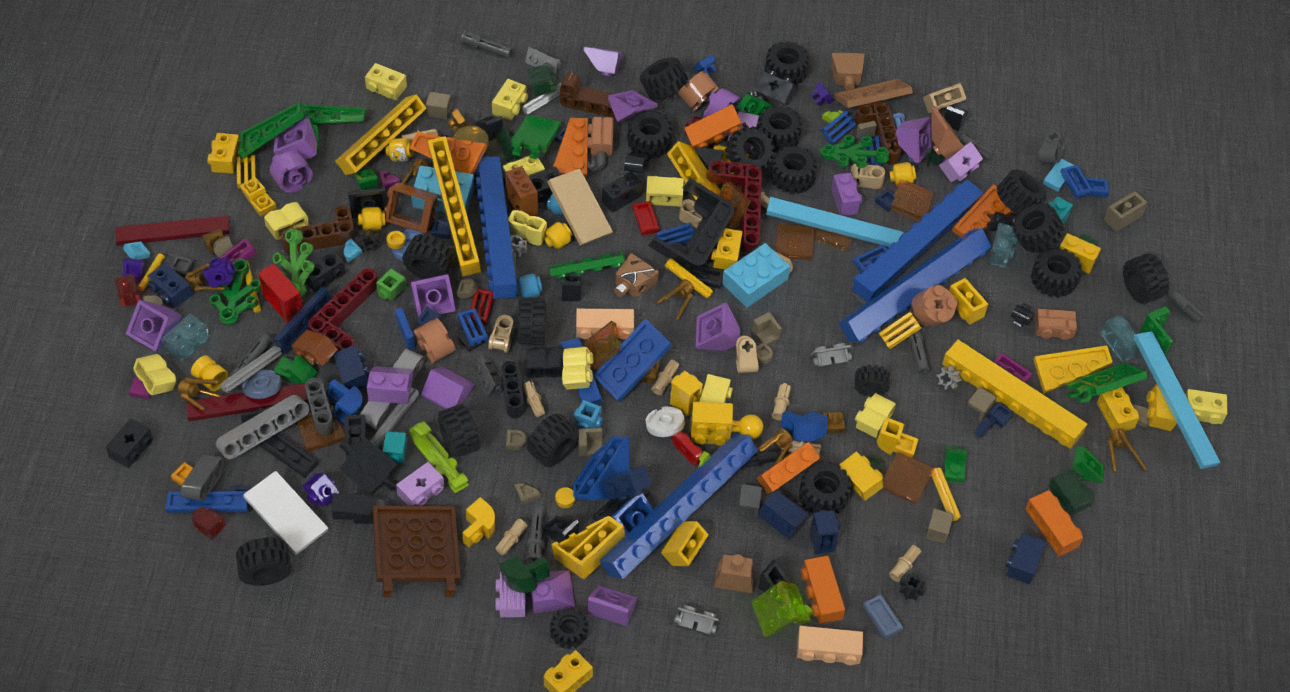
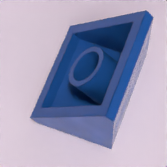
[611,493,653,536]

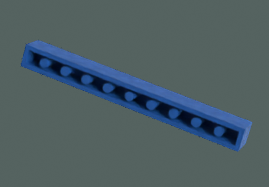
[475,157,517,299]
[852,180,984,302]
[838,228,992,343]
[599,434,758,579]

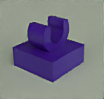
[811,82,834,106]
[123,257,145,281]

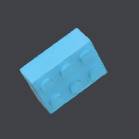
[411,165,475,214]
[722,243,790,308]

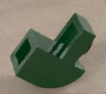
[499,555,550,593]

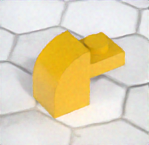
[877,417,918,459]
[462,497,495,547]

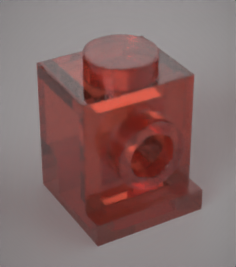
[191,506,226,540]

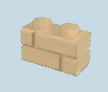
[923,83,966,113]

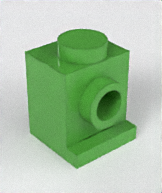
[376,269,407,301]

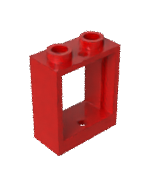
[258,264,303,324]

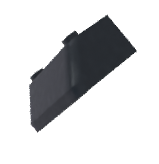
[648,178,734,267]

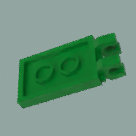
[511,115,561,159]
[1065,363,1147,403]

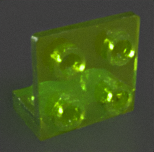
[751,581,810,638]

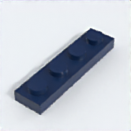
[274,287,332,354]

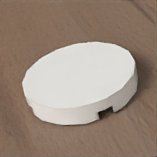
[646,406,685,437]

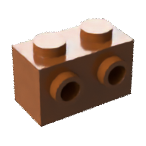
[291,330,338,366]

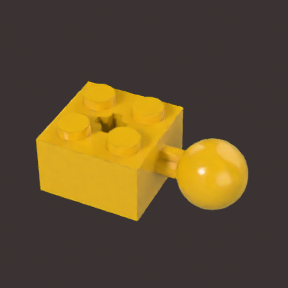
[690,402,764,446]

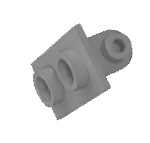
[525,47,562,76]
[810,343,852,367]
[675,605,719,635]

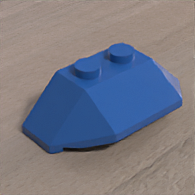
[573,436,630,500]

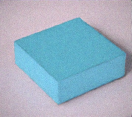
[123,241,150,260]

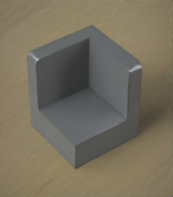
[739,484,762,517]

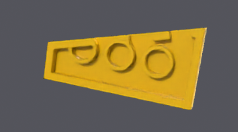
[1033,345,1113,394]

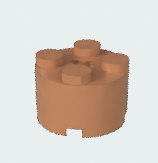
[678,70,719,112]
[911,285,957,327]
[413,318,456,364]

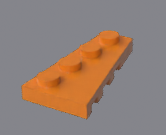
[952,184,1014,237]

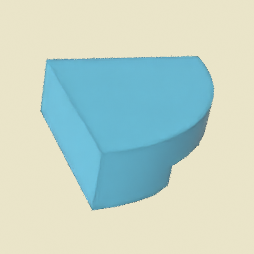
[344,239,363,263]

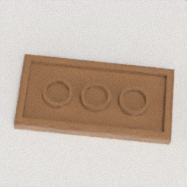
[834,79,913,108]

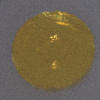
[453,126,489,151]

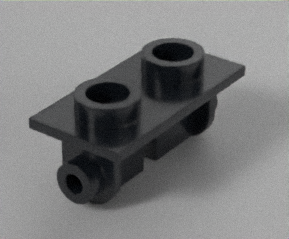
[987,212,1019,232]

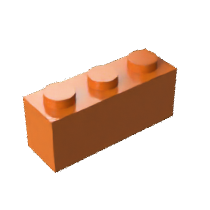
[684,104,744,151]
[756,442,820,494]
[1025,490,1083,556]
[800,556,845,624]

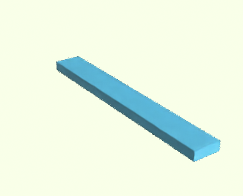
[766,197,904,247]
[1134,331,1220,469]

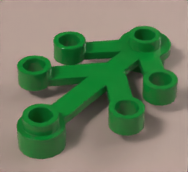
[820,135,889,168]
[209,259,261,325]

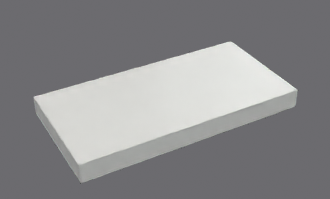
[243,471,328,555]

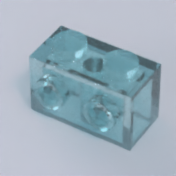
[988,223,1017,268]
[162,314,209,361]
[1100,314,1139,362]

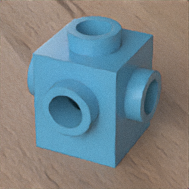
[573,400,603,429]

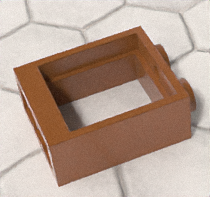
[505,166,538,217]
[384,183,439,233]

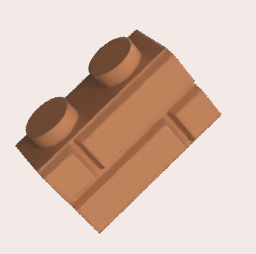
[587,117,614,156]
[1034,309,1077,340]

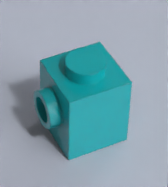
[383,431,407,464]

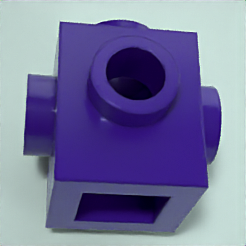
[203,256,236,288]
[302,473,339,506]

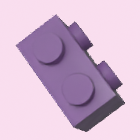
[831,173,862,216]

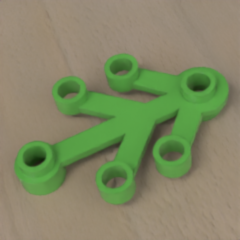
[273,229,314,298]

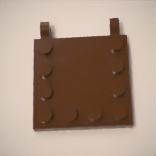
[372,506,461,597]

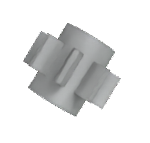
[510,235,527,258]
[937,366,962,390]

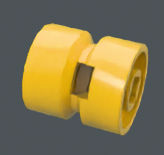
[191,355,229,391]

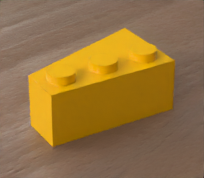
[551,516,625,580]

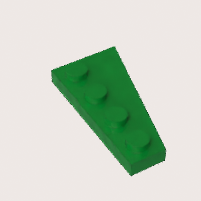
[239,102,304,158]
[301,104,367,124]
[550,249,625,278]

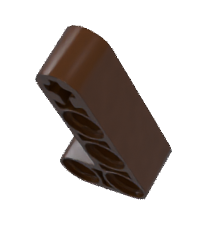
[560,72,616,118]
[855,102,902,165]
[281,205,355,253]

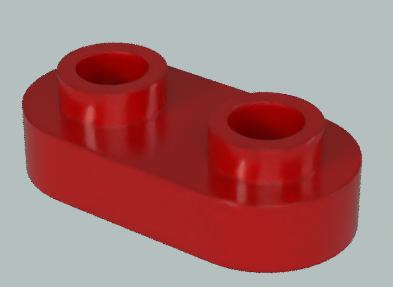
[671,431,703,466]

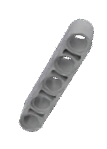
[360,349,425,430]
[216,395,309,459]

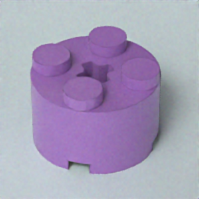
[703,88,742,117]
[270,150,313,193]

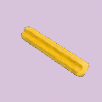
[665,259,713,298]
[931,468,961,521]

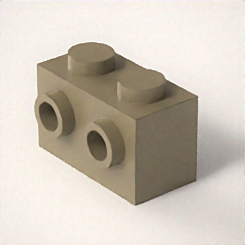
[1104,191,1148,232]

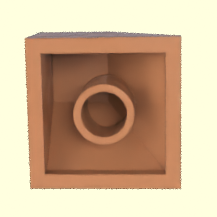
[931,106,964,159]

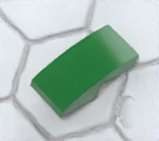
[737,93,772,116]

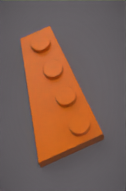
[553,118,588,178]
[409,132,488,175]

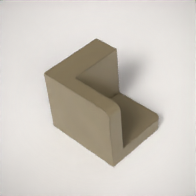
[426,92,451,120]
[752,312,782,345]
[968,387,996,422]
[578,428,602,456]
[925,509,953,544]

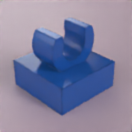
[693,55,716,75]

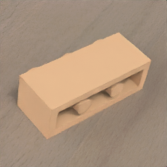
[576,309,634,340]
[797,626,863,665]

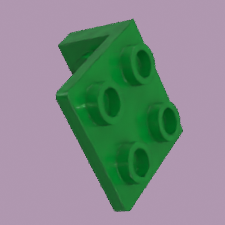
[1139,306,1173,357]

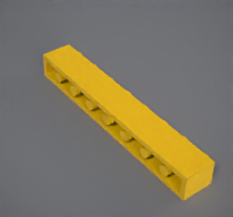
[428,136,481,276]
[942,340,1087,449]

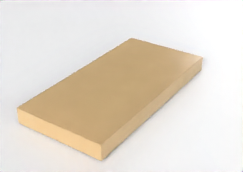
[547,169,613,246]

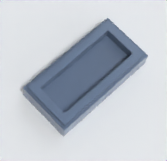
[863,594,903,639]

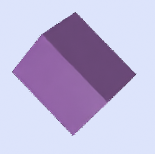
[608,90,658,122]
[411,274,456,318]
[421,367,475,409]
[588,585,638,626]

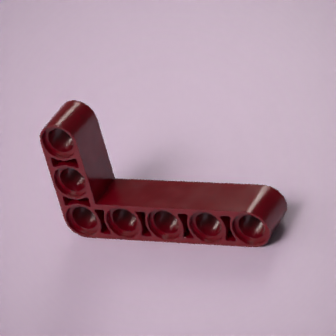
[706,160,762,253]
[308,268,378,353]

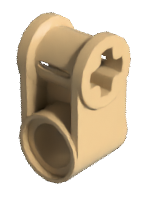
[851,164,885,189]
[679,199,703,229]
[488,315,514,353]
[736,335,758,374]

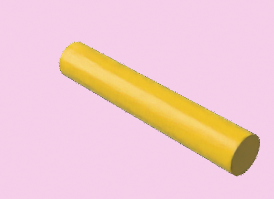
[137,253,165,291]

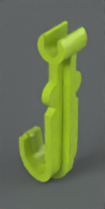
[410,421,469,493]

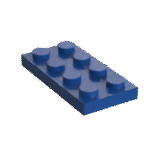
[593,319,673,402]

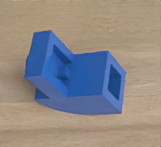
[326,379,362,424]
[781,411,828,441]

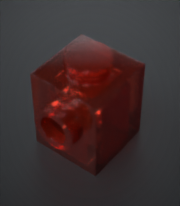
[114,274,140,307]

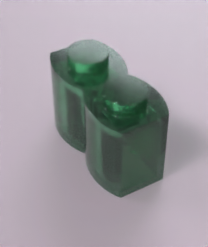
[528,63,557,97]
[1048,469,1094,516]

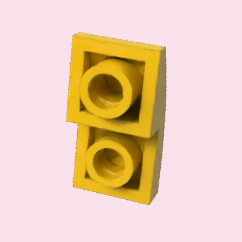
[240,177,276,217]

